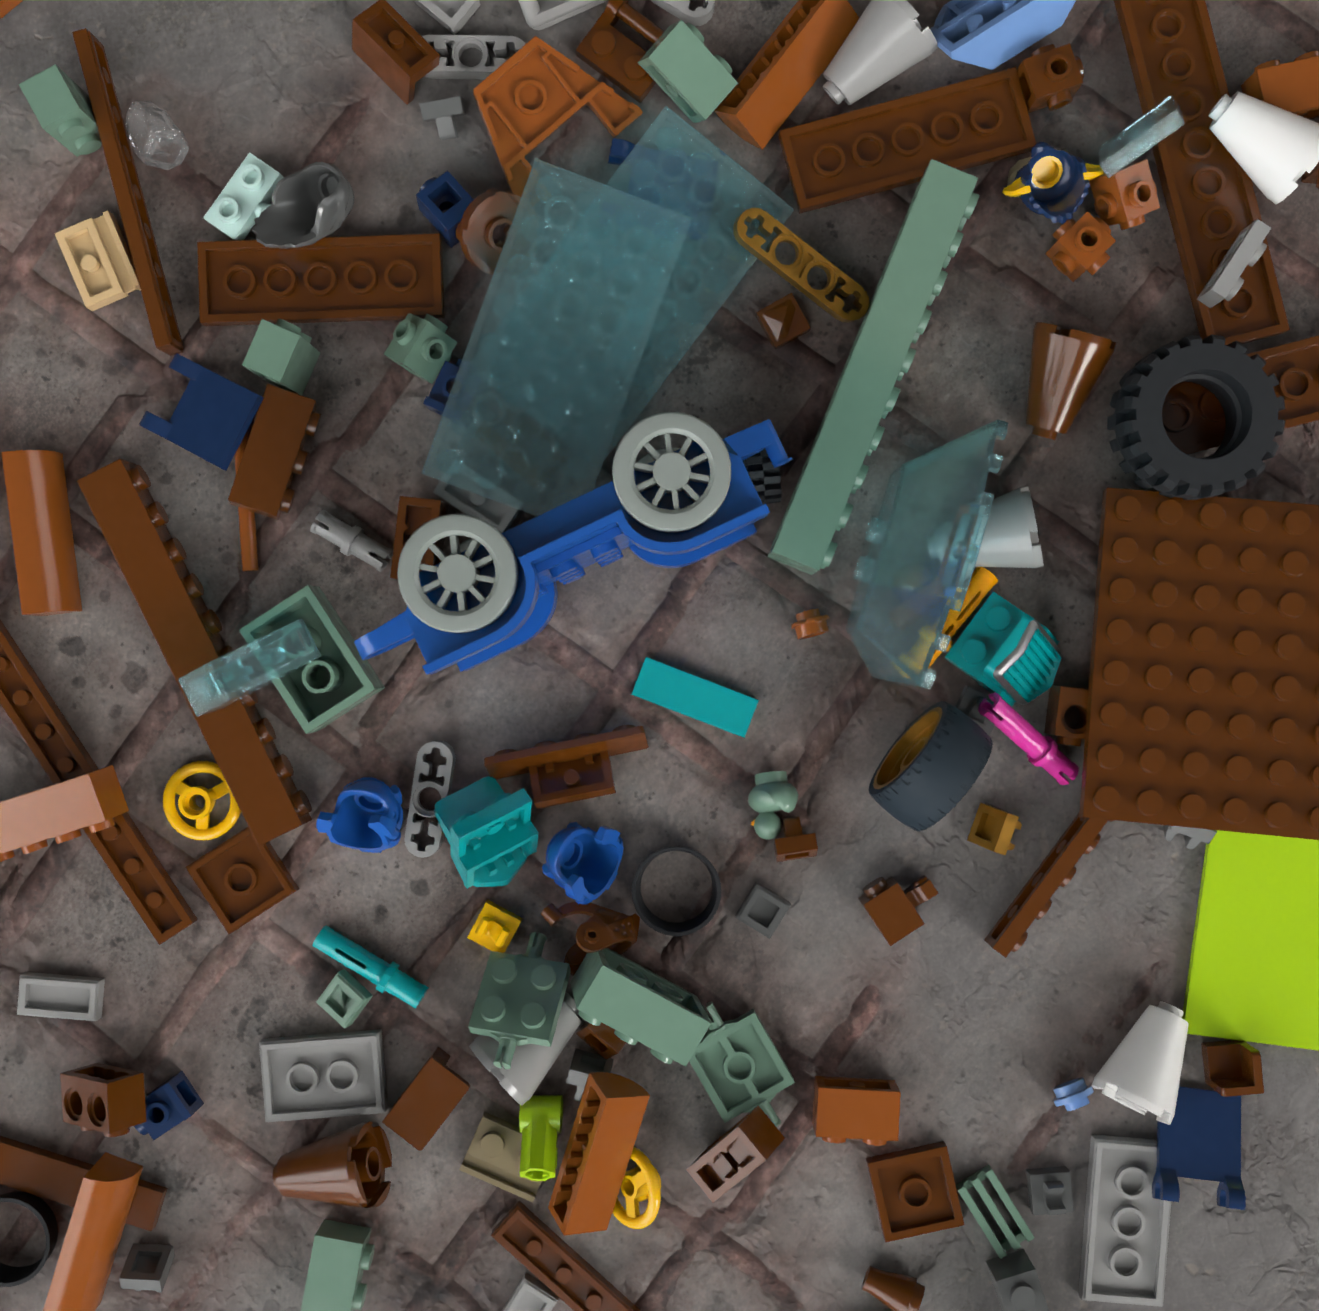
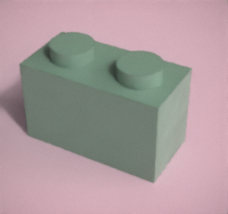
[637,20,738,123]
[19,64,102,157]
[242,318,321,396]
[301,1219,375,1311]

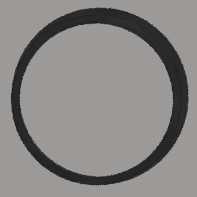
[632,847,721,936]
[0,1192,58,1287]

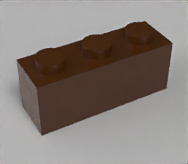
[228,384,321,520]

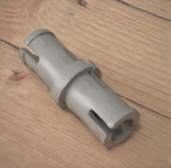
[310,509,393,572]

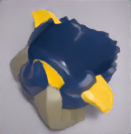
[1002,142,1104,225]

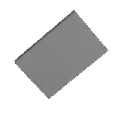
[259,1029,388,1122]

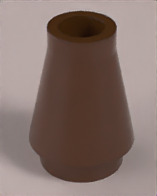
[861,1266,925,1311]

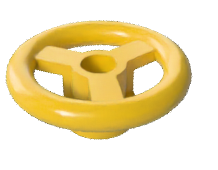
[163,761,241,841]
[612,1147,661,1229]

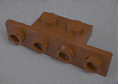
[484,725,649,809]

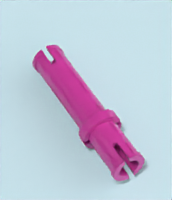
[978,693,1079,785]

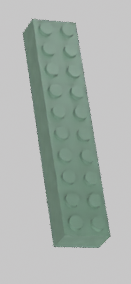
[767,159,980,575]

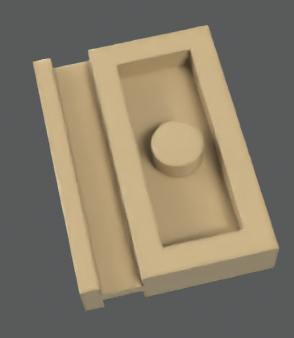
[54,210,141,311]

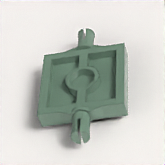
[468,932,571,1069]
[689,1002,795,1127]

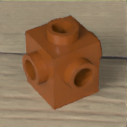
[1089,159,1160,230]
[1046,211,1116,282]

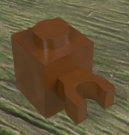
[858,875,939,946]

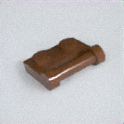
[576,0,665,104]

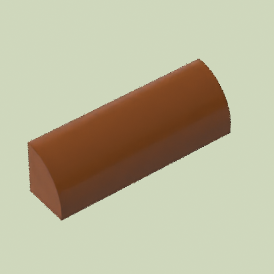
[714,0,859,149]
[1,450,82,616]
[548,1072,650,1236]
[43,1152,143,1311]

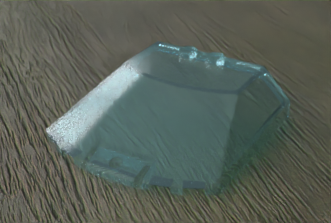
[846,419,1008,689]

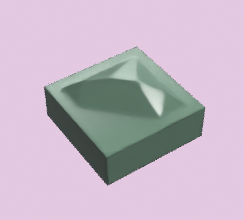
[316,969,373,1029]

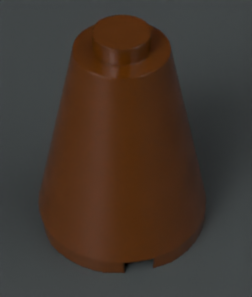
[1026,322,1117,440]
[273,1121,392,1208]

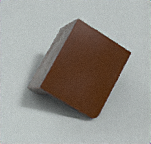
[1201,1040,1264,1097]

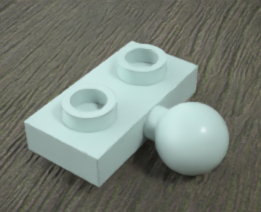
[203,152,284,241]

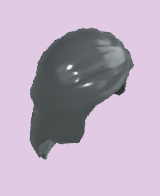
[252,162,354,249]

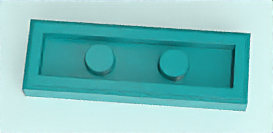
[631,657,759,738]

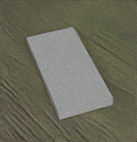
[1078,1134,1171,1307]

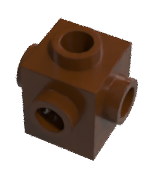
[1017,43,1084,113]

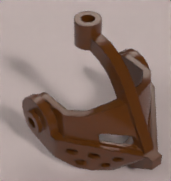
[540,902,640,976]

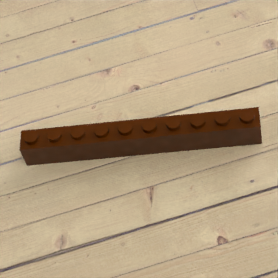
[77,459,312,846]

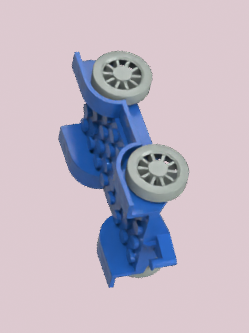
[354,412,793,675]

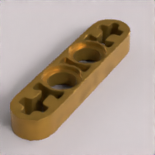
[733,208,869,323]

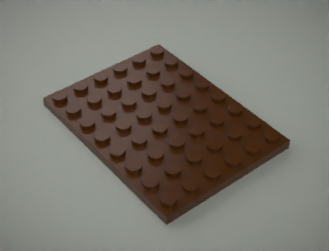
[1079,487,1319,840]

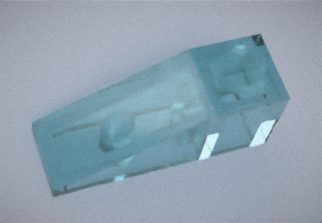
[178,618,321,717]

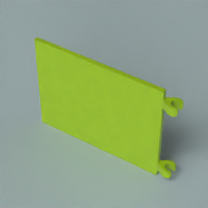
[1182,830,1319,1051]

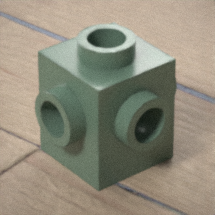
[384,313,458,384]

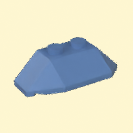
[930,0,1076,70]

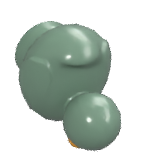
[748,771,799,840]

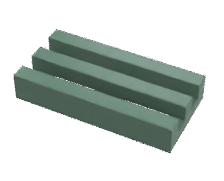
[956,1165,1035,1259]

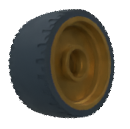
[868,701,993,832]

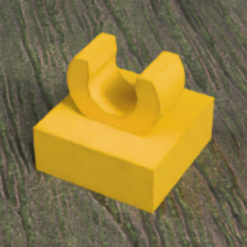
[467,900,523,953]

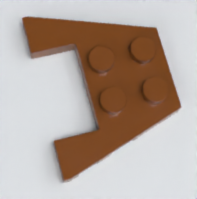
[472,36,643,208]

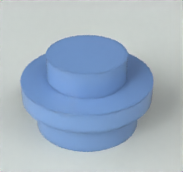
[1053,1077,1094,1111]

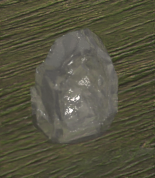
[126,101,189,170]

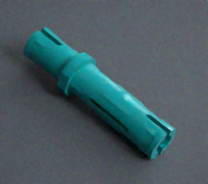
[312,925,429,1009]

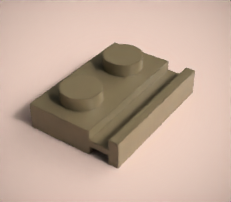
[459,1112,542,1203]

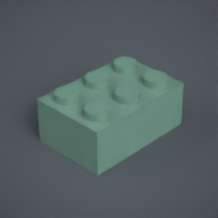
[239,585,385,734]
[570,947,711,1067]

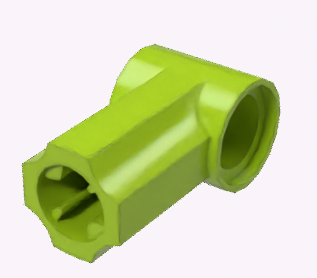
[519,1095,563,1181]

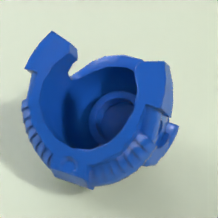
[316,777,403,853]
[542,822,624,905]

